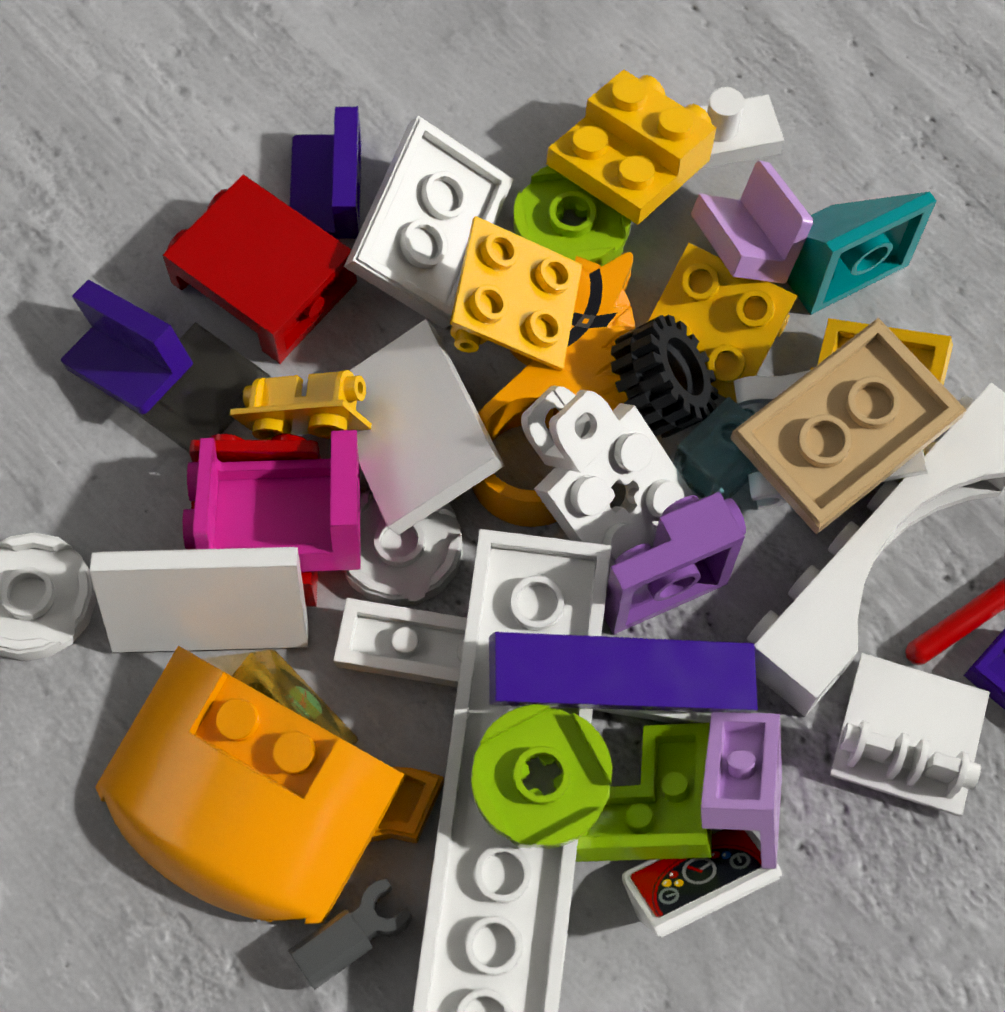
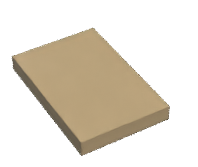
[730,318,967,535]

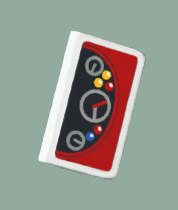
[622,829,783,937]

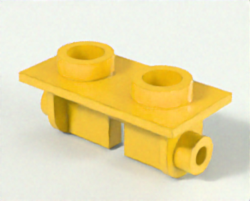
[230,370,372,440]

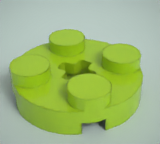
[513,166,631,266]
[471,704,613,849]

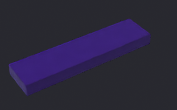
[489,632,758,713]

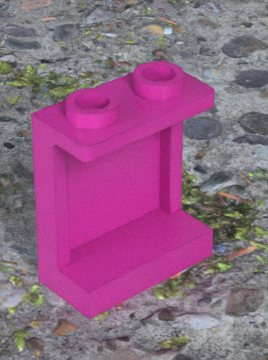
[182,430,361,572]

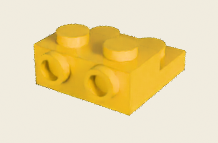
[546,69,717,225]

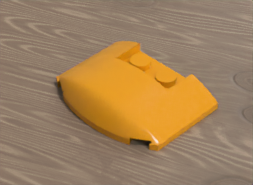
[95,646,407,924]

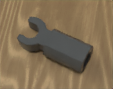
[288,879,413,990]

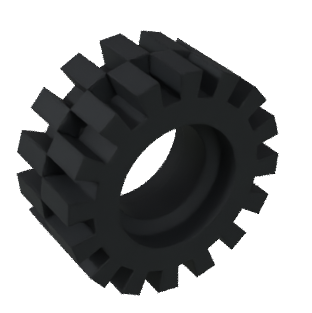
[611,315,718,438]

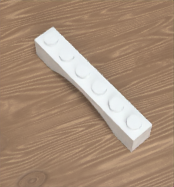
[747,382,1005,717]

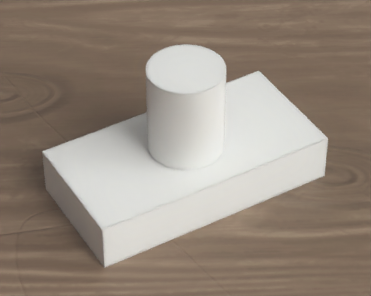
[701,87,785,169]

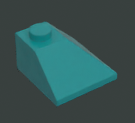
[787,191,937,315]

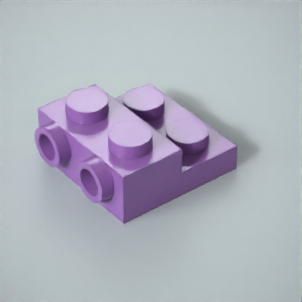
[604,491,746,635]

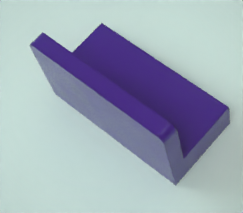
[289,107,362,239]
[61,279,194,415]

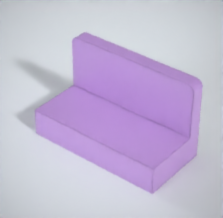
[691,161,813,284]
[701,712,782,869]

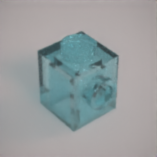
[673,397,759,500]

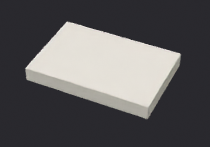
[344,116,514,329]
[349,319,505,535]
[89,547,309,653]

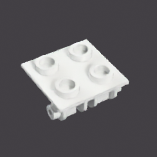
[829,653,990,817]

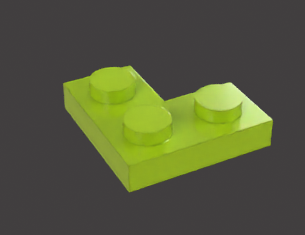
[575,722,712,862]

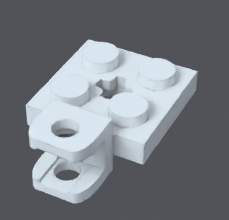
[521,385,694,584]

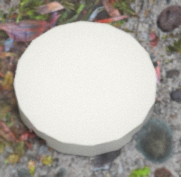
[342,489,463,607]
[0,532,97,661]

